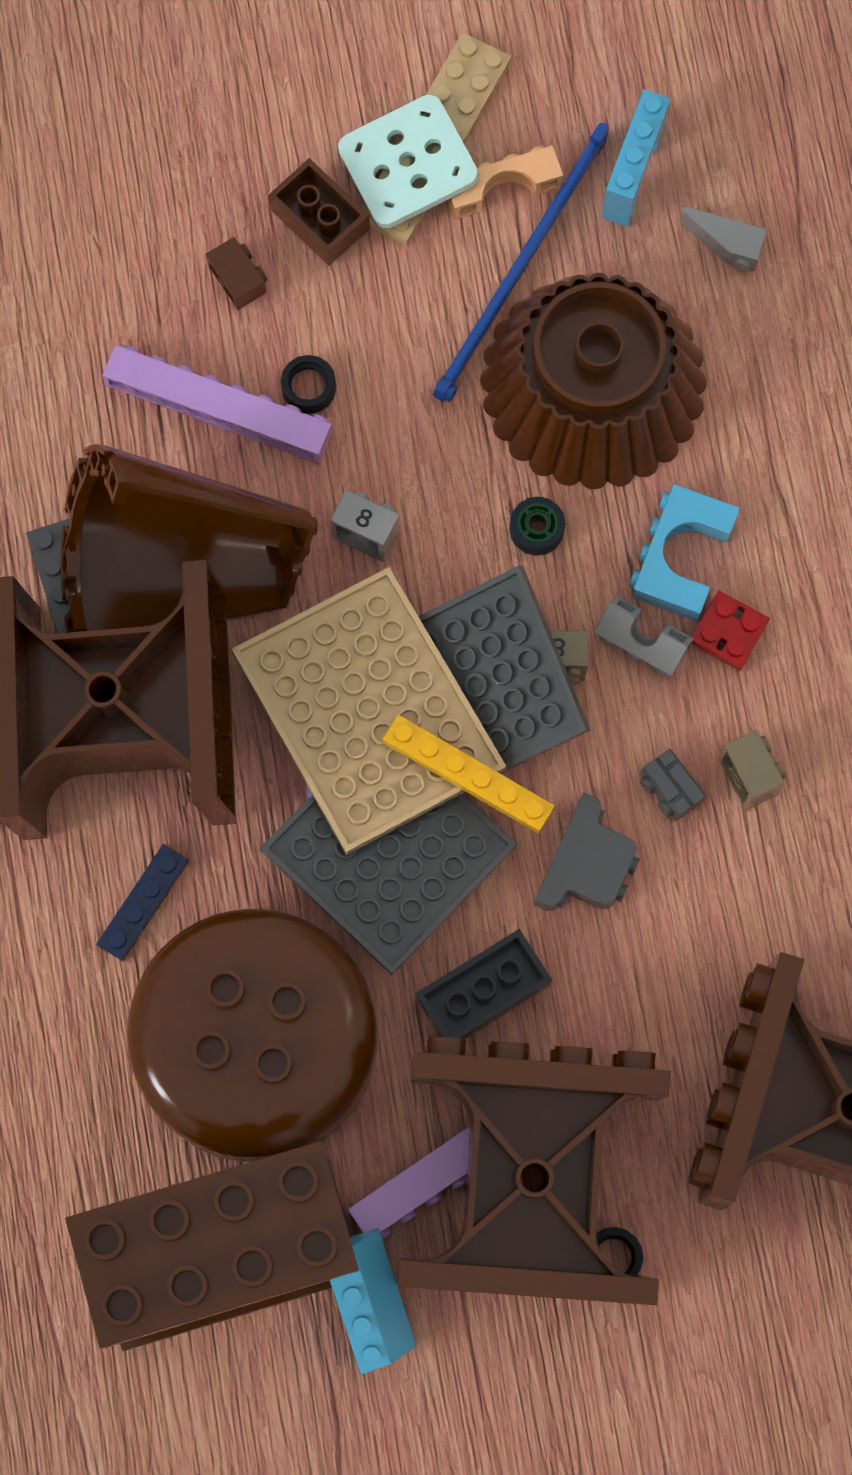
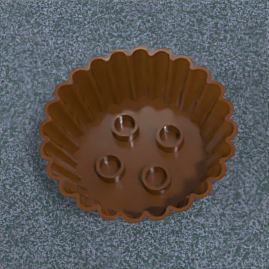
[480,273,707,490]

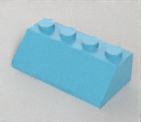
[329,1228,416,1375]

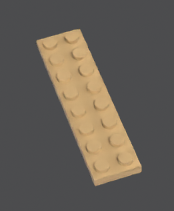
[361,32,512,246]

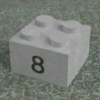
[330,490,400,562]

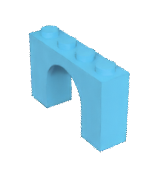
[602,89,671,227]
[629,484,740,621]

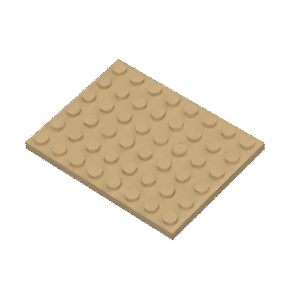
[231,567,507,855]

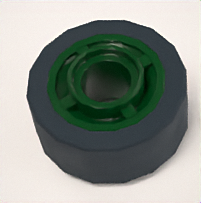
[509,497,566,556]

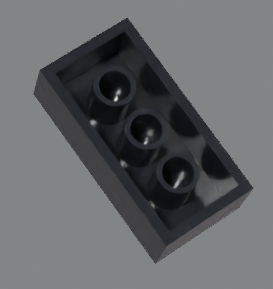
[416,929,552,1039]

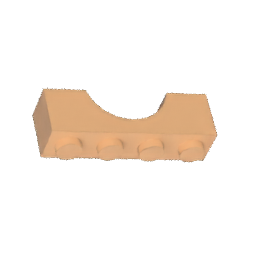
[448,145,564,220]

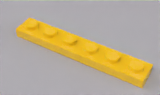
[382,714,555,834]

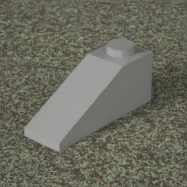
[680,206,767,271]

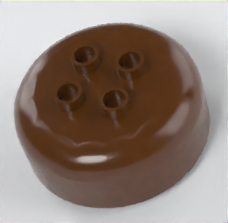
[127,909,377,1162]

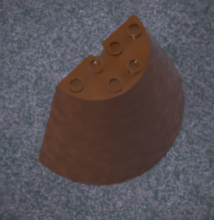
[61,444,318,633]

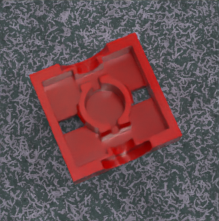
[691,590,770,671]

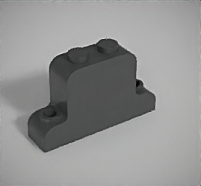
[534,792,640,911]

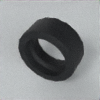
[281,355,336,414]
[596,1227,644,1275]

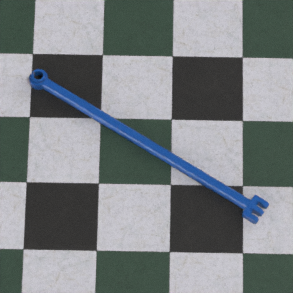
[433,123,608,402]

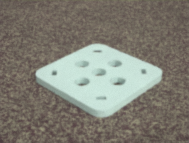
[338,95,479,228]

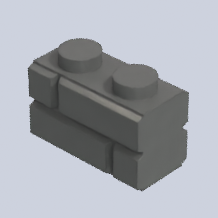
[640,749,707,821]

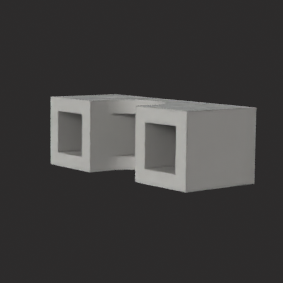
[594,595,694,676]

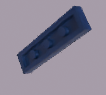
[96,844,189,962]

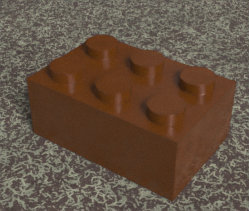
[268,158,370,266]

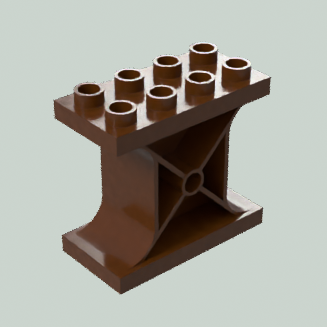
[0,560,237,840]
[688,952,852,1210]
[397,1037,671,1305]
[65,1141,359,1351]

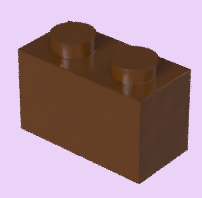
[205,237,268,310]

